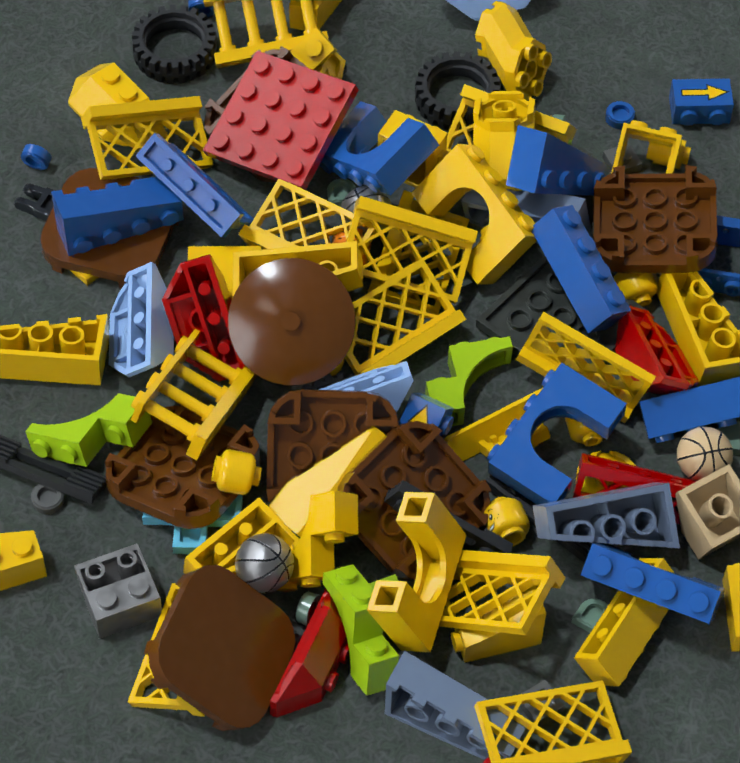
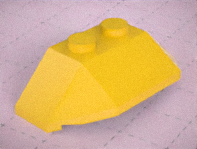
[68,62,168,147]

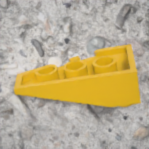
[268,426,385,537]

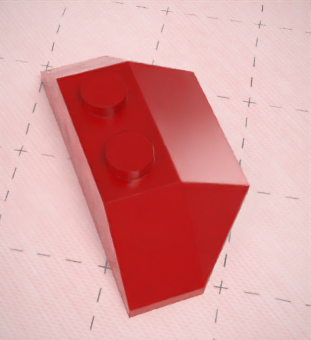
[162,254,245,382]
[615,306,699,395]
[270,589,350,718]

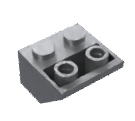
[74,543,162,639]

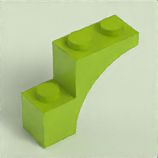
[425,336,513,426]
[25,393,152,467]
[322,564,399,696]

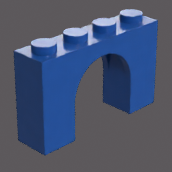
[319,101,439,196]
[487,363,627,505]
[581,543,725,624]

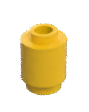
[646,140,691,169]

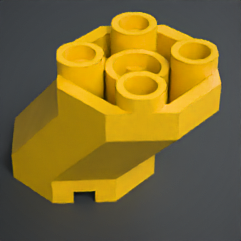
[475,1,552,100]
[473,91,536,191]

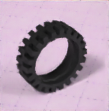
[132,5,217,84]
[415,51,501,130]

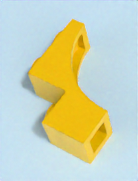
[277,490,358,592]

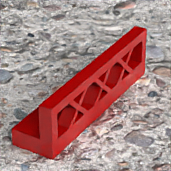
[572,453,697,525]

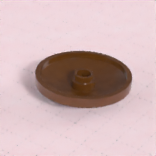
[228,258,356,385]

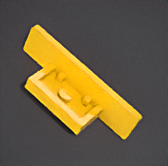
[444,388,550,461]

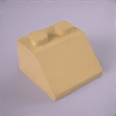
[675,464,740,560]

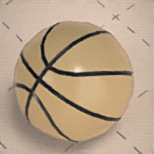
[677,427,733,481]

